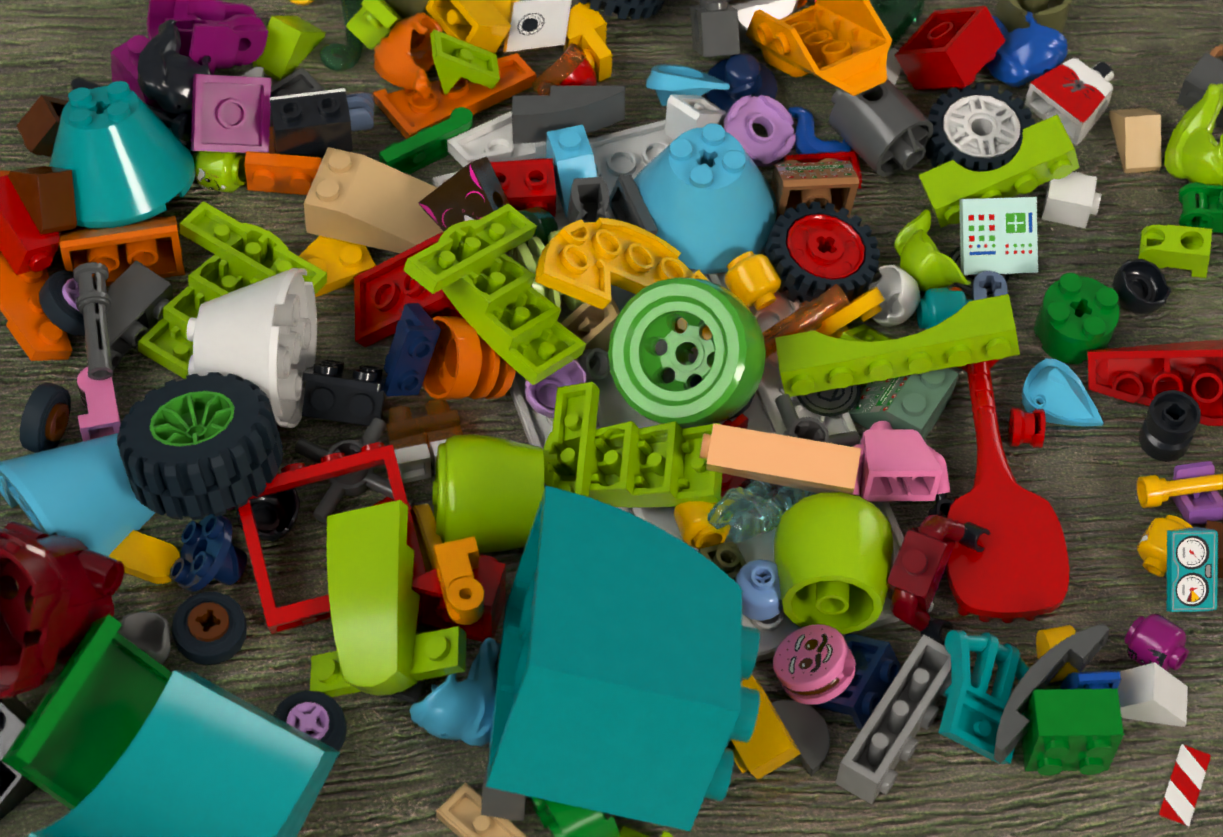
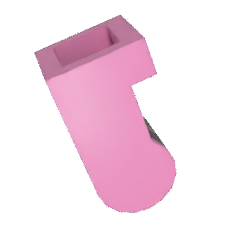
[77,367,121,441]

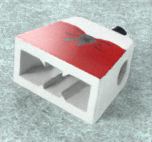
[1024,58,1114,146]

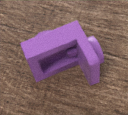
[1172,461,1223,525]

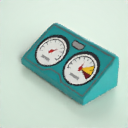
[1167,527,1218,612]

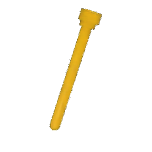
[1137,474,1223,508]

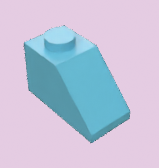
[546,124,597,218]

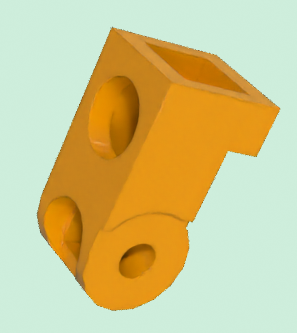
[434,536,484,625]

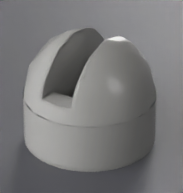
[576,348,610,380]

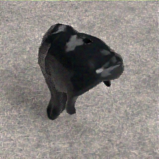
[137,19,211,116]

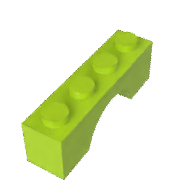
[919,114,1080,228]

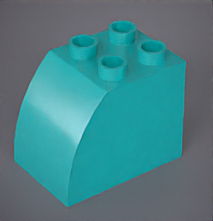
[486,486,760,831]

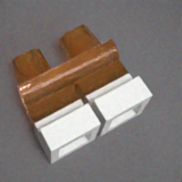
[387,399,463,483]

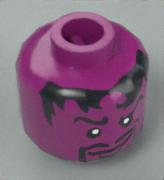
[1124,614,1189,671]

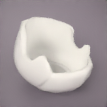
[868,264,921,327]

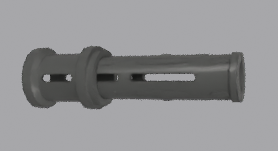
[73,262,114,380]

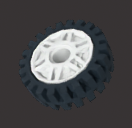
[926,83,1035,172]

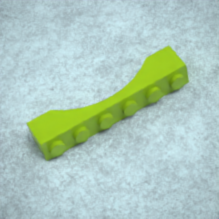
[775,294,1020,397]

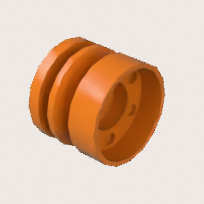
[422,316,516,400]

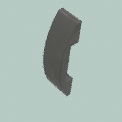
[994,624,1110,764]

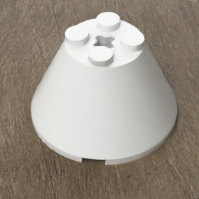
[187,268,317,428]

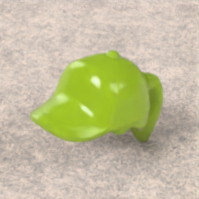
[894,209,971,293]

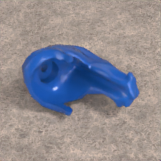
[985,11,1068,87]

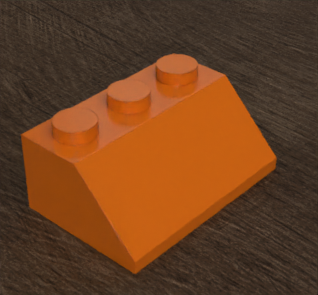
[59,216,185,287]

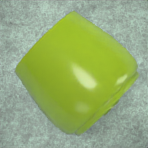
[432,434,544,554]
[774,492,894,634]

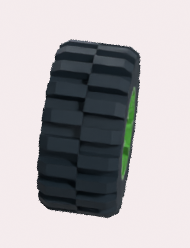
[117,372,283,520]

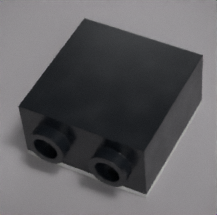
[269,88,353,159]

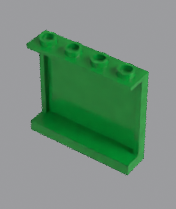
[1,614,172,810]

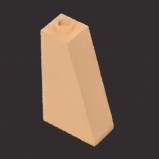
[700,423,861,494]

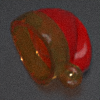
[532,42,597,96]

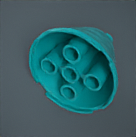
[49,81,196,228]

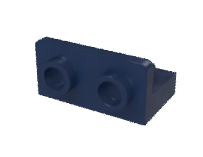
[383,303,441,397]
[815,633,901,729]

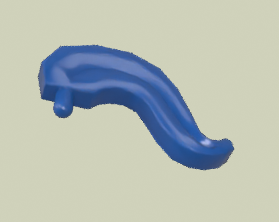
[788,107,851,161]

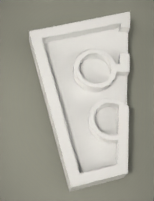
[447,111,546,168]

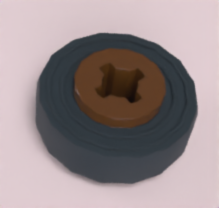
[20,382,71,453]
[172,592,247,665]

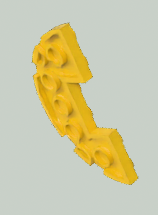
[535,218,712,348]

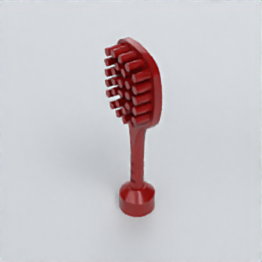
[946,316,1069,624]

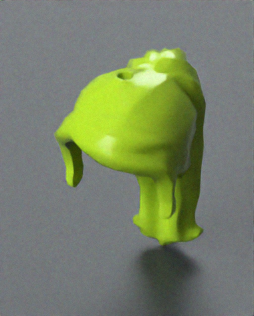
[1164,83,1223,186]

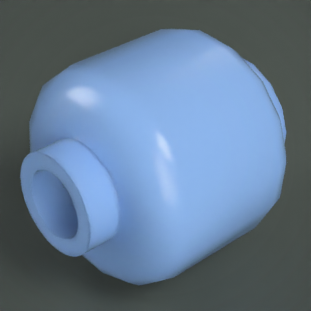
[735,559,783,621]

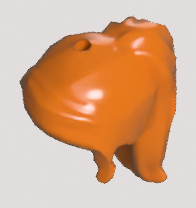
[374,13,443,99]

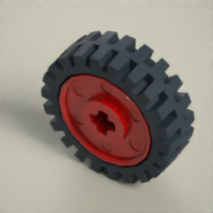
[764,202,880,311]

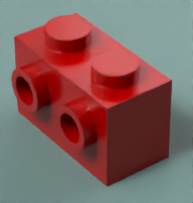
[490,158,557,217]

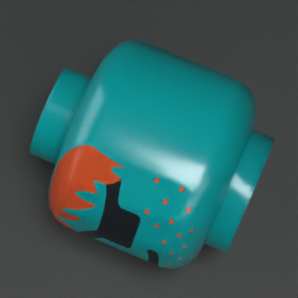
[916,287,973,330]

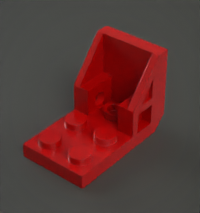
[354,232,463,347]

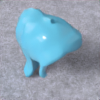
[409,637,500,746]

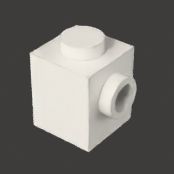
[1041,172,1101,228]

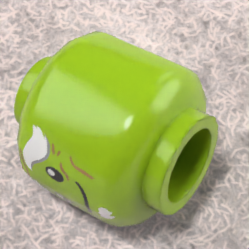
[193,151,246,193]

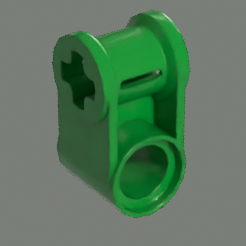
[1178,183,1223,233]

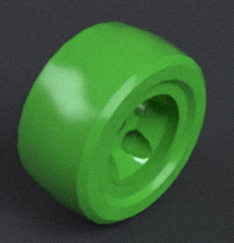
[608,278,766,429]

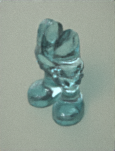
[707,479,814,544]

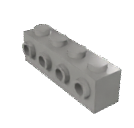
[835,634,952,805]

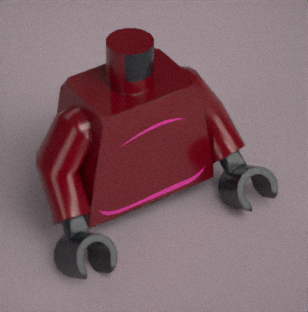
[886,515,990,645]

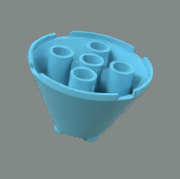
[634,123,777,274]

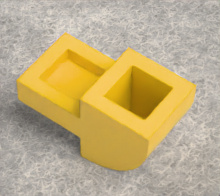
[564,3,612,82]

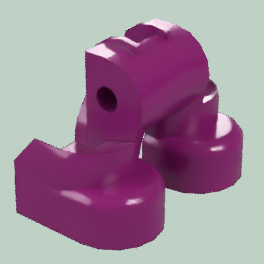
[147,0,268,75]

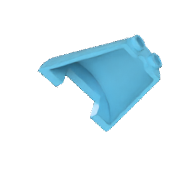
[0,433,155,556]

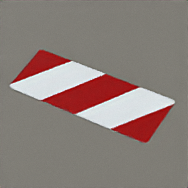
[1159,745,1211,826]

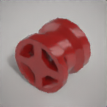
[1008,407,1046,448]

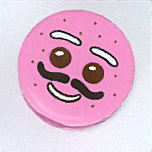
[773,624,856,705]

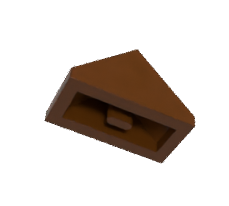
[8,166,77,234]

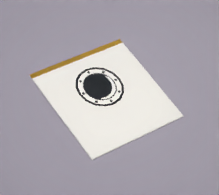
[503,0,572,52]

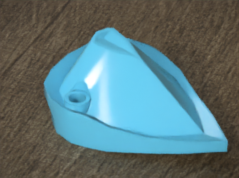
[646,64,730,106]
[1022,359,1104,427]

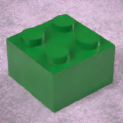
[1021,689,1124,775]

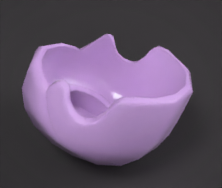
[524,360,587,418]

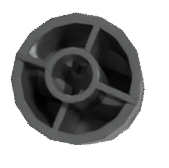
[829,78,933,177]

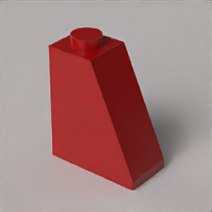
[0,175,60,275]

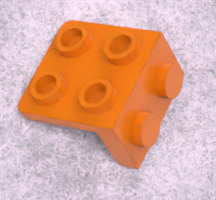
[244,127,322,195]

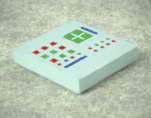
[959,197,1038,275]

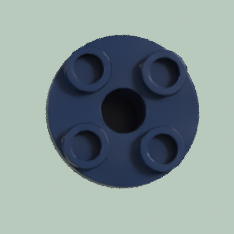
[704,53,777,113]
[170,514,248,592]

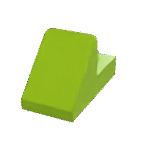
[346,0,403,49]
[430,29,500,94]

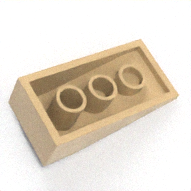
[303,147,444,253]

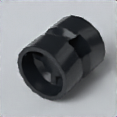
[1139,390,1201,462]

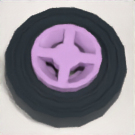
[39,270,85,336]
[273,691,347,751]

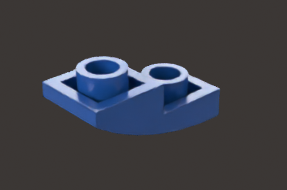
[1060,670,1121,689]

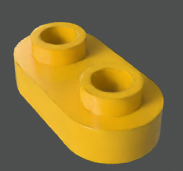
[812,286,885,338]

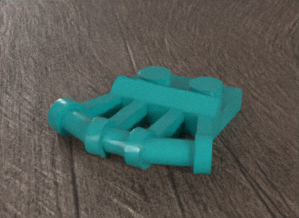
[939,630,1030,764]

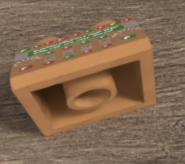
[771,158,859,220]

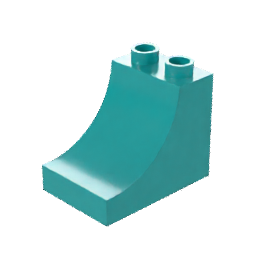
[29,670,340,837]

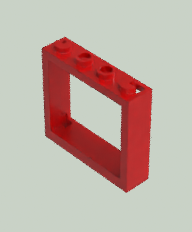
[238,442,426,634]

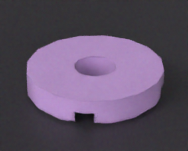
[723,95,796,167]

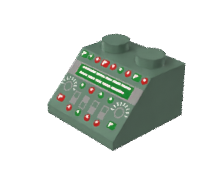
[849,368,959,440]

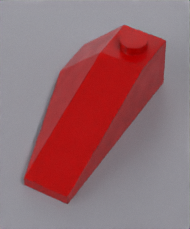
[1088,340,1223,426]

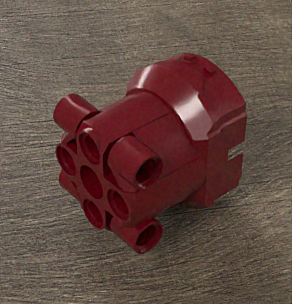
[0,521,125,699]

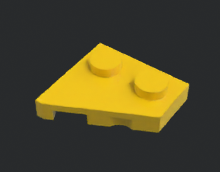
[299,236,376,297]

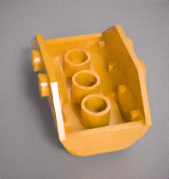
[746,0,892,96]

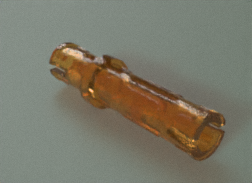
[763,284,850,359]

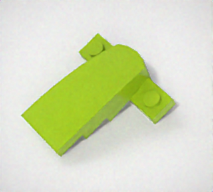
[138,201,327,379]
[403,204,586,386]
[543,382,722,508]
[310,500,466,697]

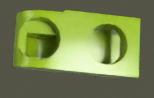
[1138,225,1212,278]

